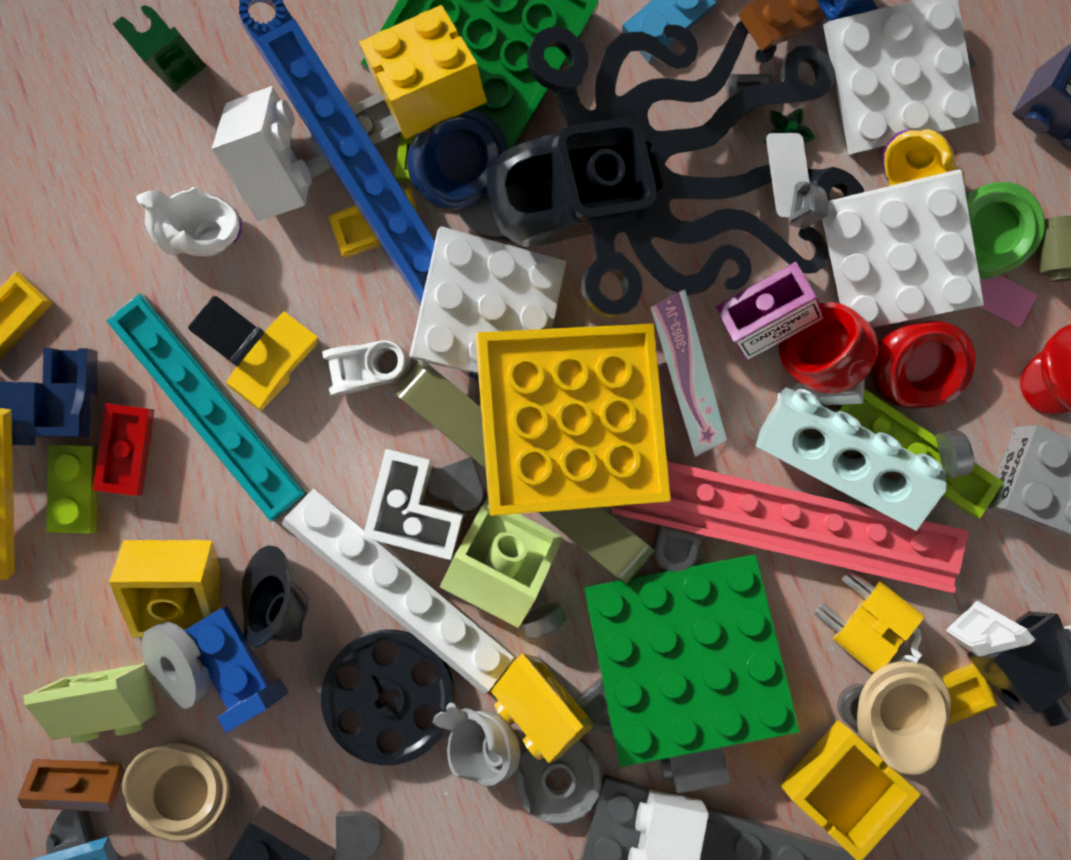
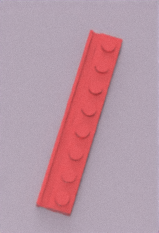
[610,461,969,593]

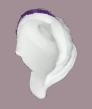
[137,187,242,257]

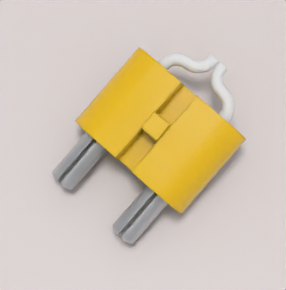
[814,569,924,674]

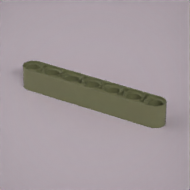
[394,361,655,585]

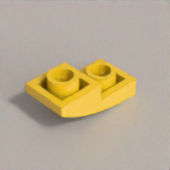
[226,311,318,412]

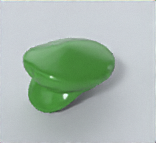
[966,182,1045,279]

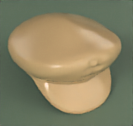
[857,661,951,775]
[122,742,230,842]

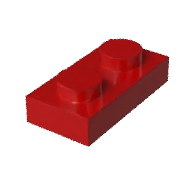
[93,403,155,496]

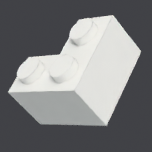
[212,86,312,222]
[363,449,466,560]
[628,789,709,860]

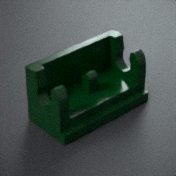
[113,5,206,93]

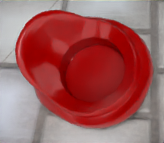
[779,302,879,394]
[873,321,976,408]
[1020,324,1071,415]

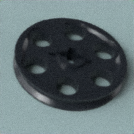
[321,629,455,765]

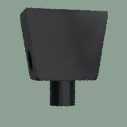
[967,611,1071,727]

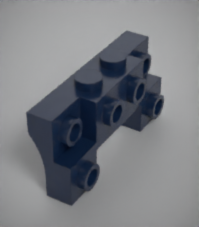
[0,348,98,446]

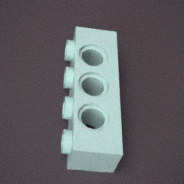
[756,387,947,531]

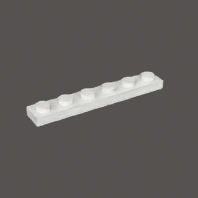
[282,488,514,694]

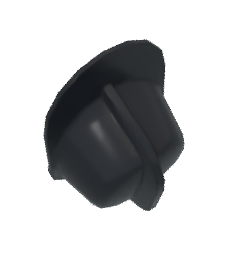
[242,545,308,648]

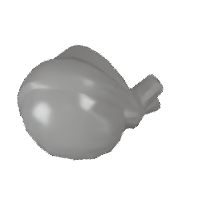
[432,702,521,786]

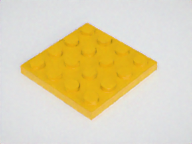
[475,324,671,516]

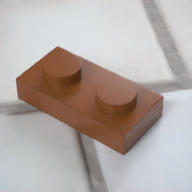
[738,0,826,51]
[17,759,125,812]

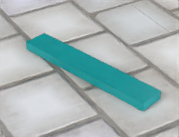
[106,293,307,522]

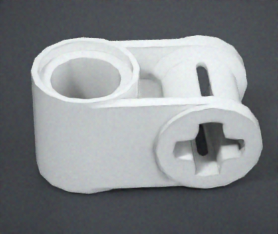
[322,341,411,396]

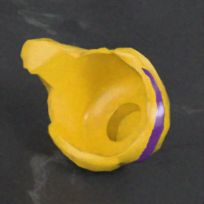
[883,129,965,188]

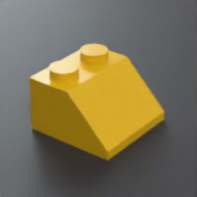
[109,539,221,637]
[491,653,595,763]

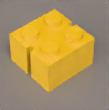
[359,5,487,139]
[780,720,921,860]

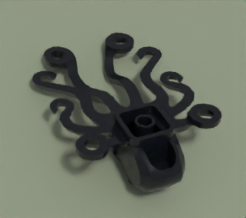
[487,21,865,317]

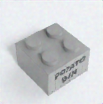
[987,425,1071,539]

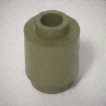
[1037,215,1071,282]

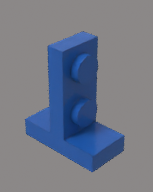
[185,606,288,733]

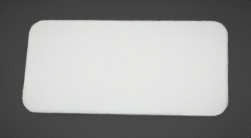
[766,133,810,217]

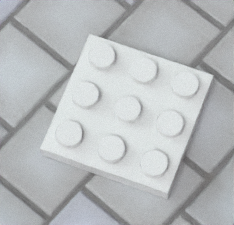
[823,0,980,155]
[822,169,984,328]
[409,226,566,375]

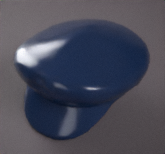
[407,109,507,210]

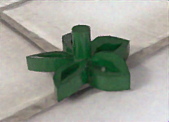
[763,108,815,144]

